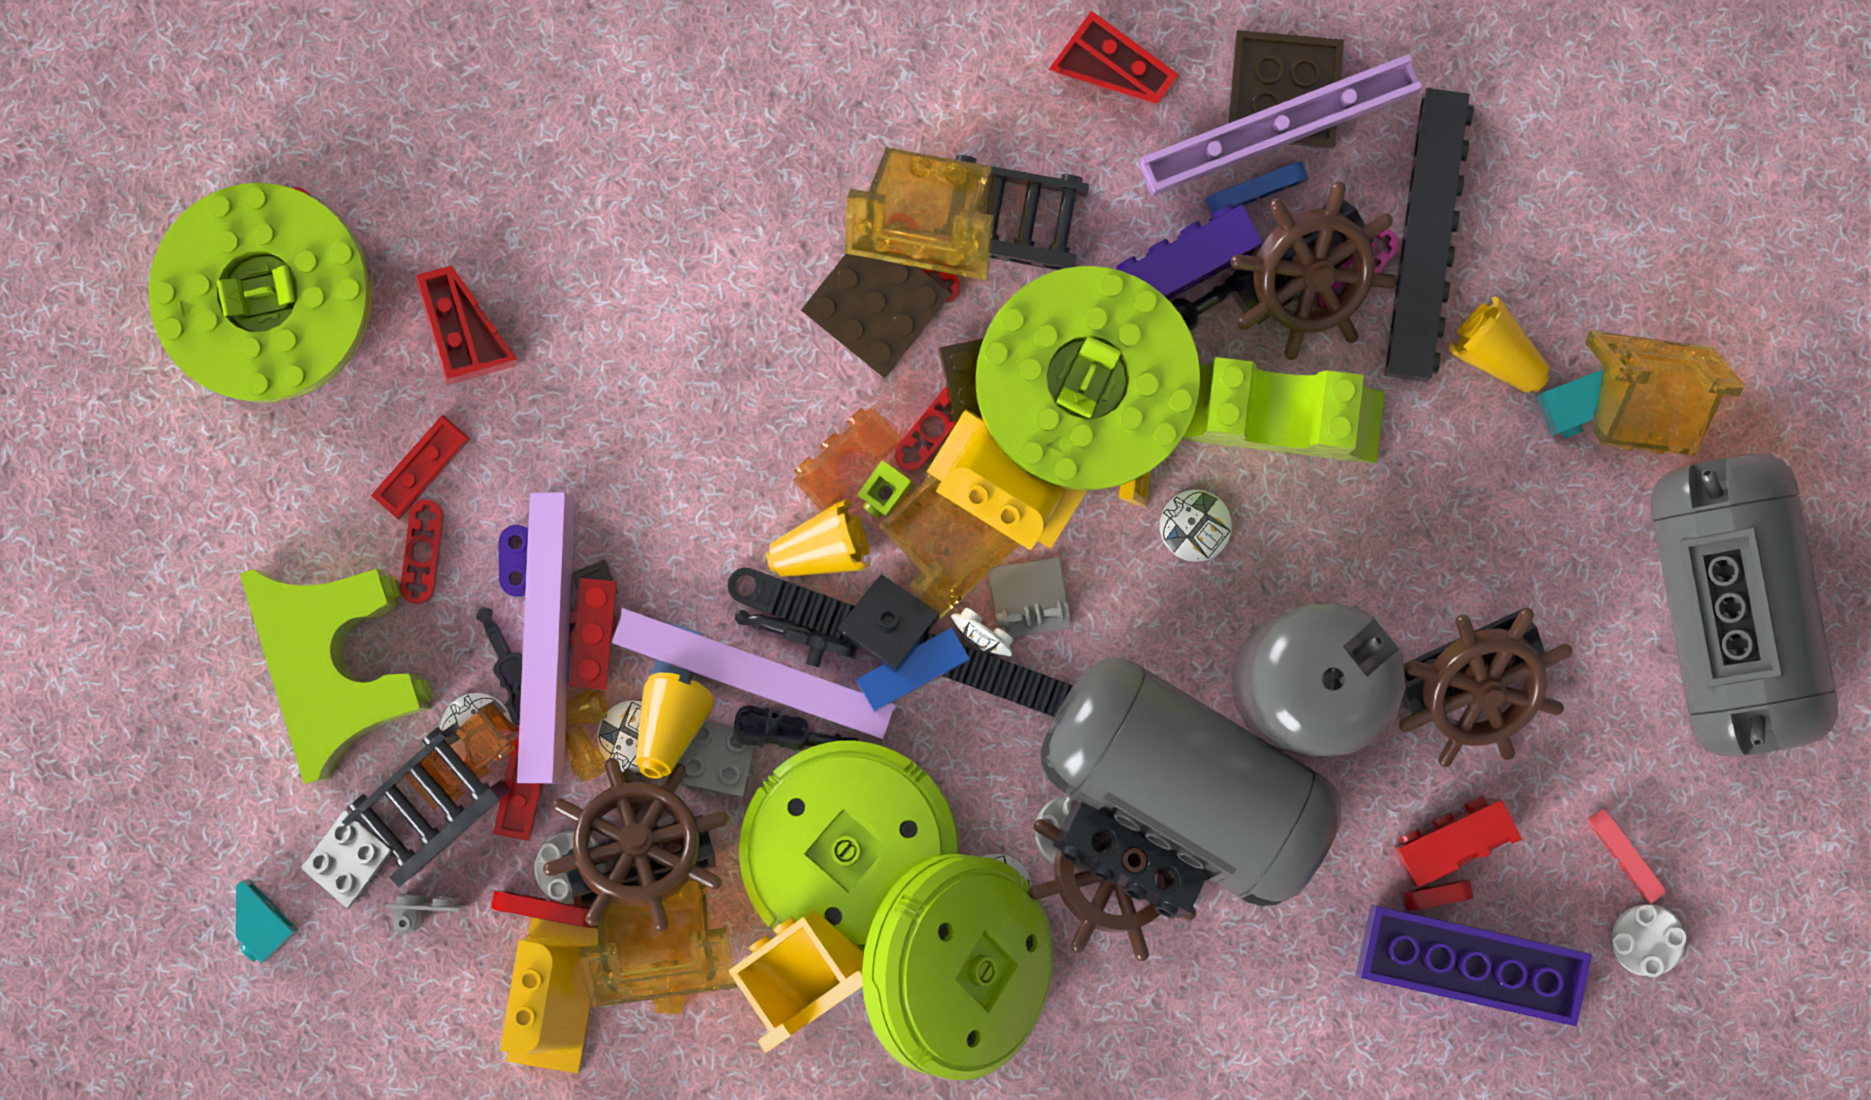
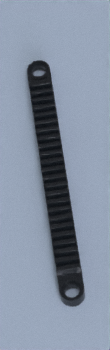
[727,567,1074,717]

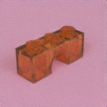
[793,406,902,512]
[405,702,519,810]

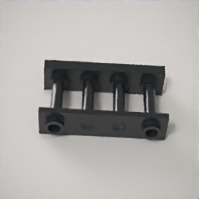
[932,155,1090,270]
[342,724,511,888]

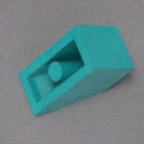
[1536,367,1612,439]
[236,879,299,963]

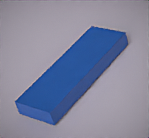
[856,628,970,712]

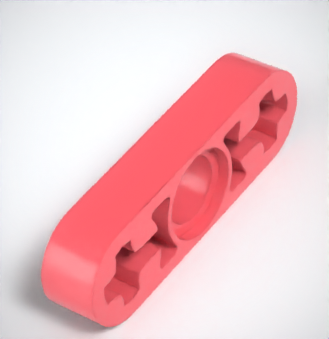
[1587,808,1666,904]

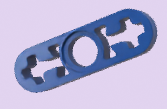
[1205,162,1309,216]

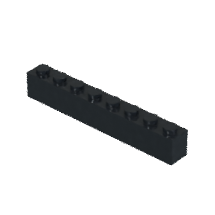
[1384,88,1474,382]

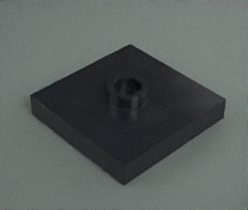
[837,574,940,672]

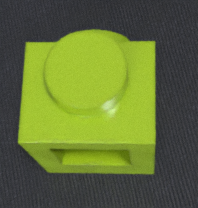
[857,460,917,519]

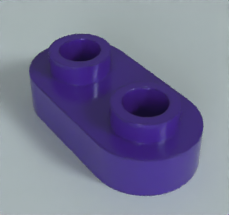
[498,525,528,597]

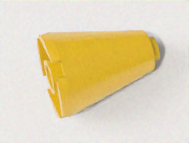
[1449,296,1550,393]
[766,499,871,577]
[636,672,714,779]

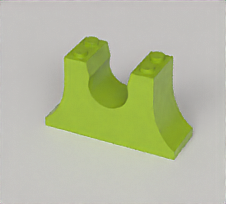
[1181,357,1385,464]
[239,568,434,784]

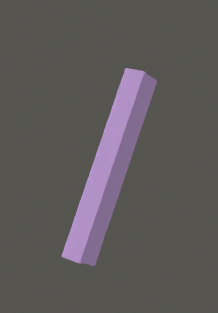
[1138,54,1422,197]
[517,492,575,784]
[612,608,897,740]

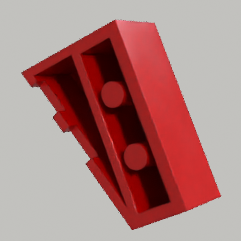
[1048,10,1180,106]
[416,265,518,385]
[1394,795,1522,888]

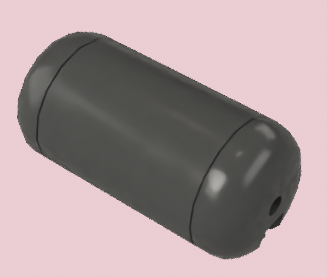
[1651,454,1838,756]
[1231,602,1406,757]
[1040,658,1341,906]

